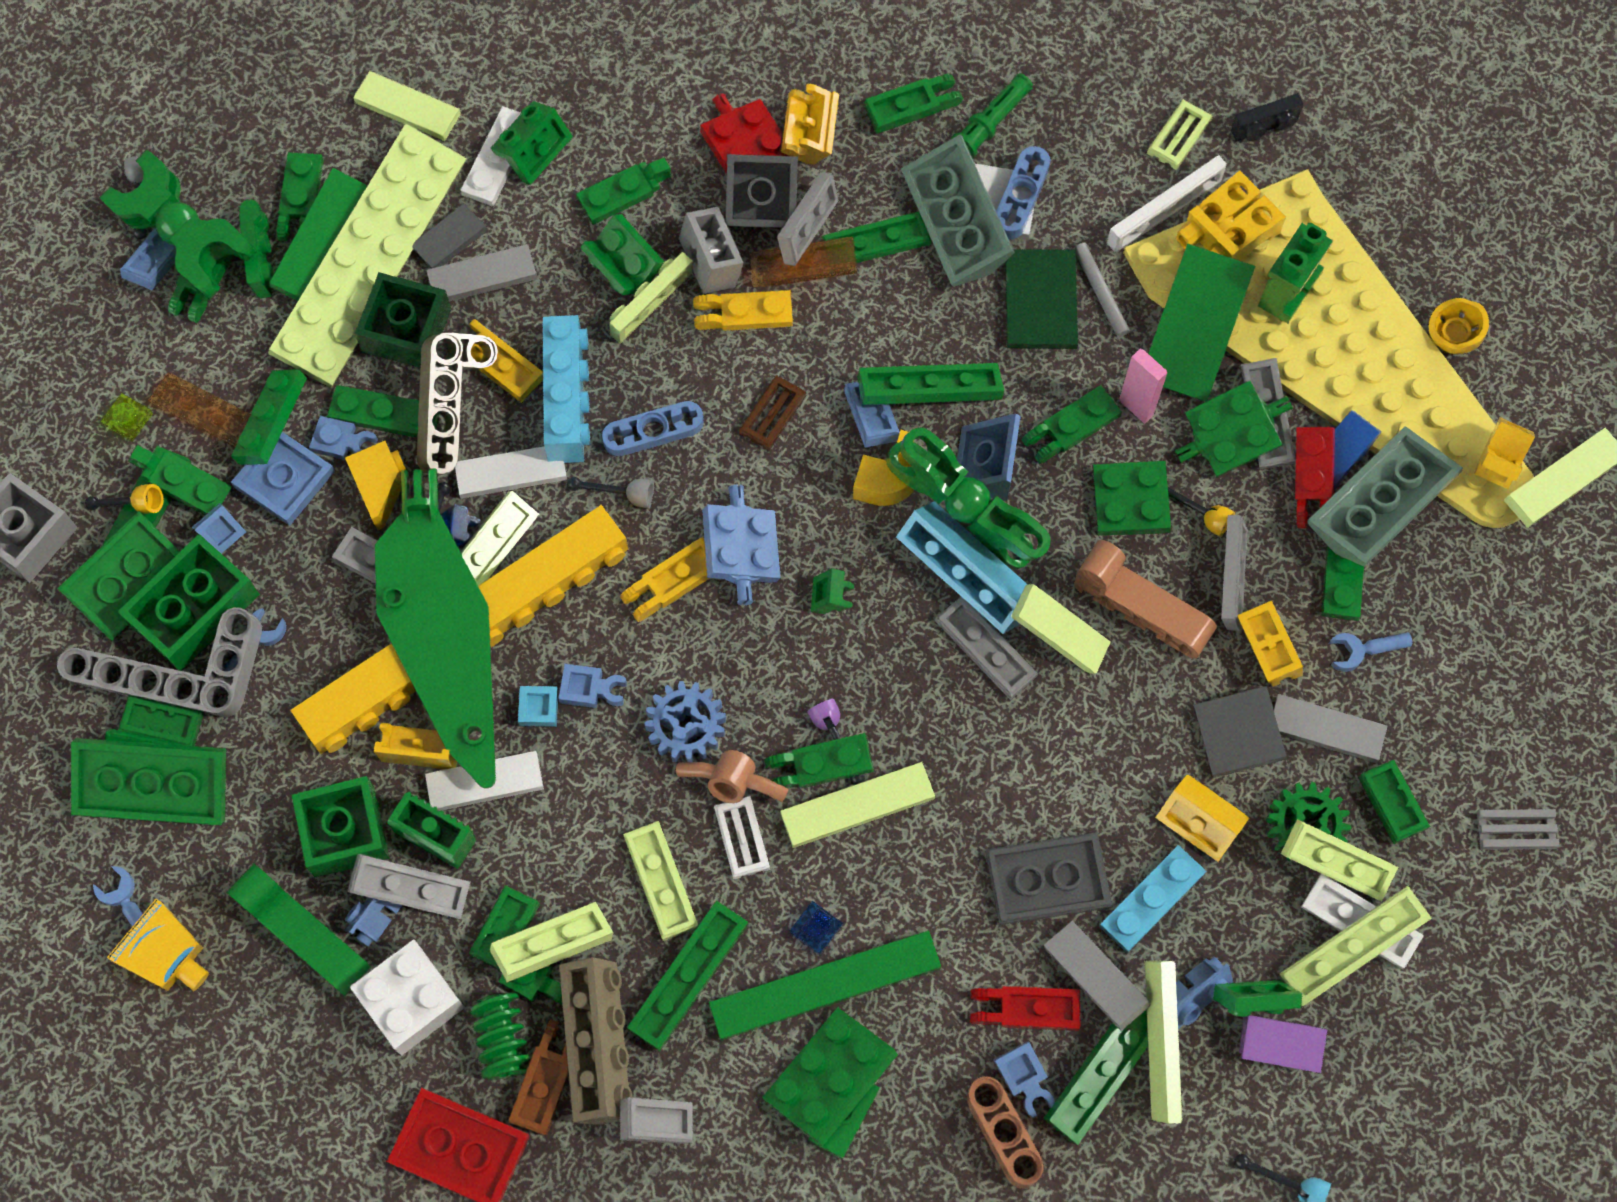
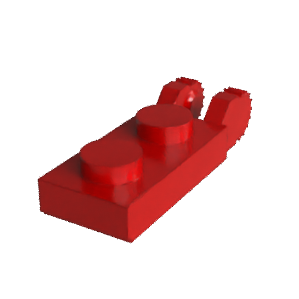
[1295,427,1335,528]
[970,986,1080,1031]

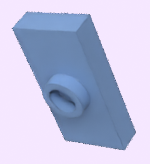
[120,228,177,290]
[844,382,900,448]

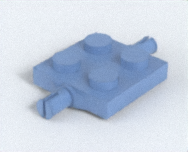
[702,484,780,605]

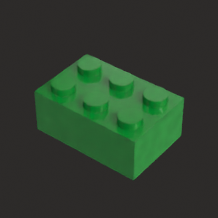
[117,534,260,671]

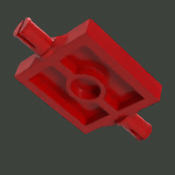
[700,93,789,174]

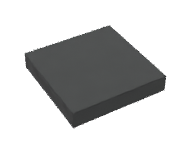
[1194,686,1287,778]

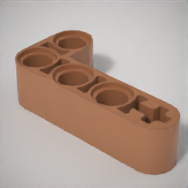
[1074,540,1217,659]

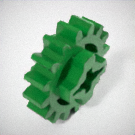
[1266,782,1352,866]

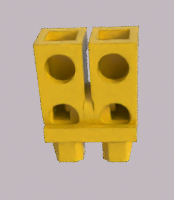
[1176,170,1286,261]

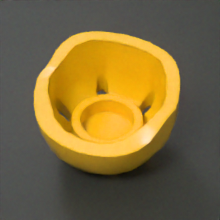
[1429,298,1489,355]

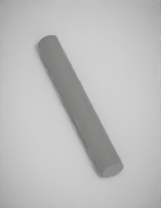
[1073,243,1130,337]

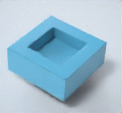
[518,686,559,727]

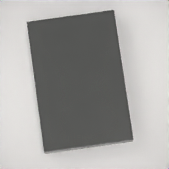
[985,832,1113,926]

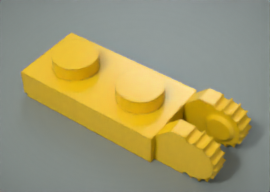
[693,290,793,331]
[620,537,710,622]

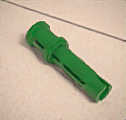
[950,73,1033,159]

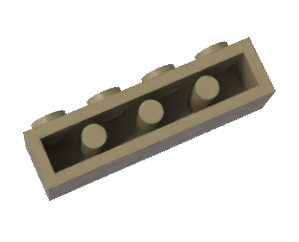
[559,957,633,1125]

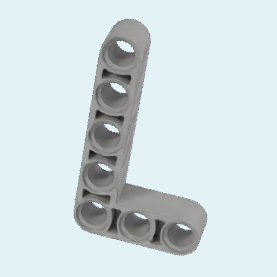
[57,608,262,717]

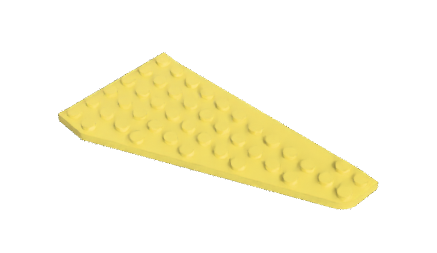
[1123,169,1534,528]

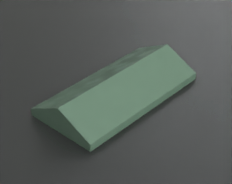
[901,135,1014,287]
[1308,426,1463,567]

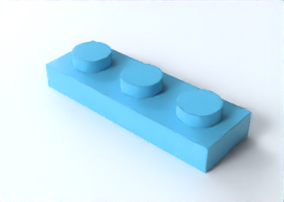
[1099,845,1206,953]

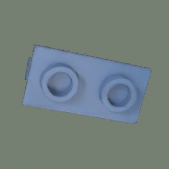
[344,897,402,947]
[1176,957,1233,1029]

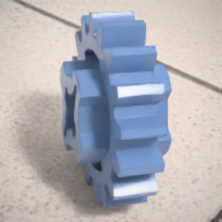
[645,681,726,762]

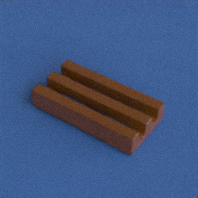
[739,375,806,451]

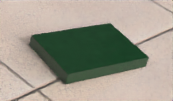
[1005,249,1078,349]

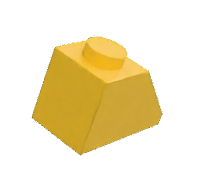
[345,441,406,531]

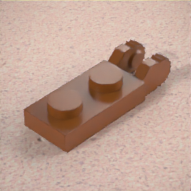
[509,1019,569,1136]

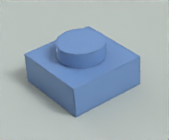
[192,503,246,554]

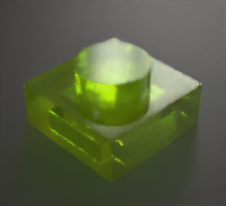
[101,393,153,442]

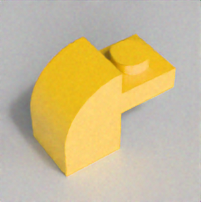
[1474,417,1535,489]
[853,430,914,506]

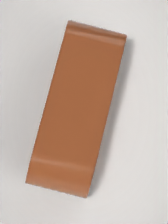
[967,1076,1043,1188]

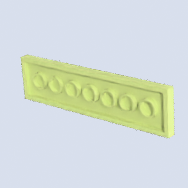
[268,124,466,388]

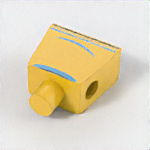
[107,899,209,991]

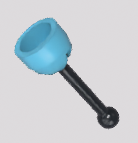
[1234,1154,1331,1202]

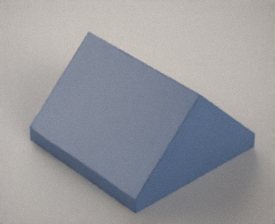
[957,414,1021,501]

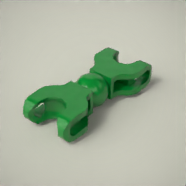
[99,150,257,300]
[886,427,1051,570]

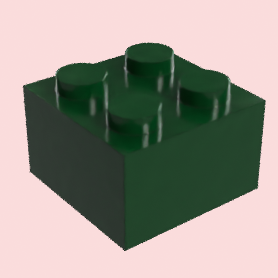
[354,272,452,368]

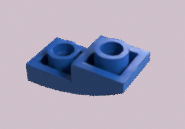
[1334,410,1382,490]

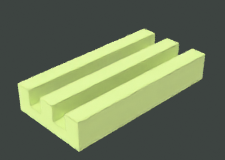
[1147,100,1212,170]

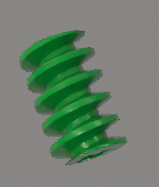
[470,993,530,1080]

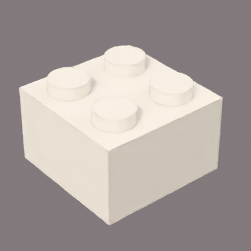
[350,939,465,1056]

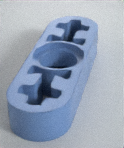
[996,146,1050,240]
[602,401,704,456]

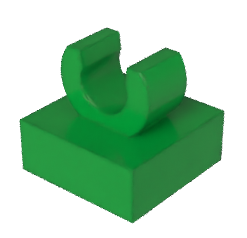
[811,568,854,614]

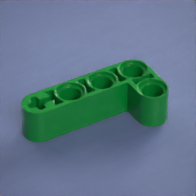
[226,863,371,996]

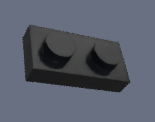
[1230,93,1304,142]

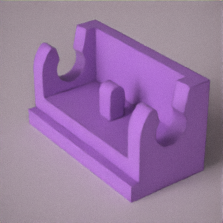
[1239,1015,1327,1073]

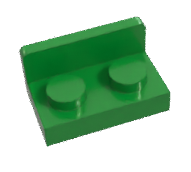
[491,101,573,185]
[580,214,665,295]

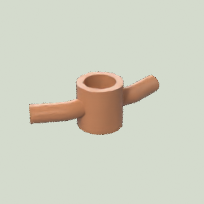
[676,750,789,803]

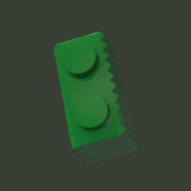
[387,792,476,869]

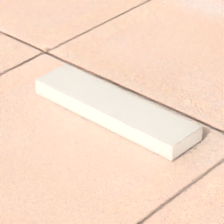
[1107,155,1227,252]

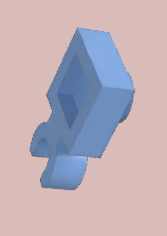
[309,416,378,460]
[558,664,627,708]
[993,1041,1055,1117]

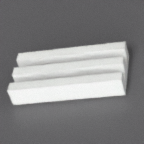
[714,796,770,880]

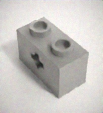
[679,207,743,294]

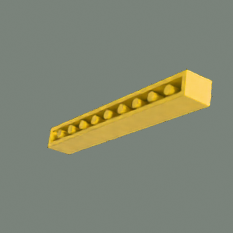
[290,505,629,754]

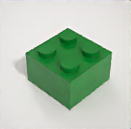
[292,776,390,878]

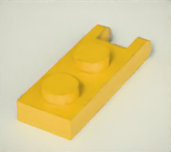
[468,319,543,403]

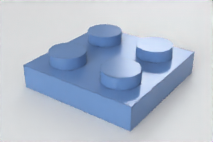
[231,432,335,526]

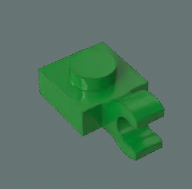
[498,965,563,1006]

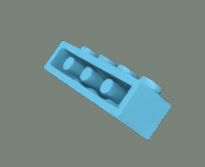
[543,315,590,463]
[896,501,1028,634]

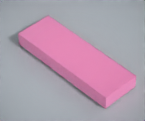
[1119,349,1167,424]

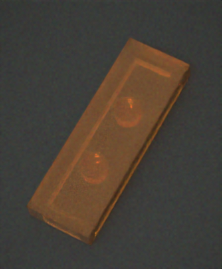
[750,237,857,288]
[149,372,251,447]

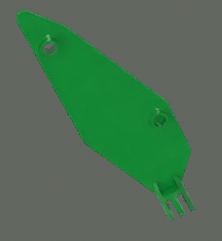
[375,468,496,789]

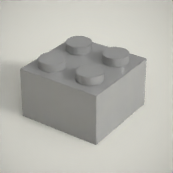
[0,473,78,583]

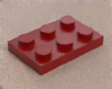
[387,1088,530,1202]

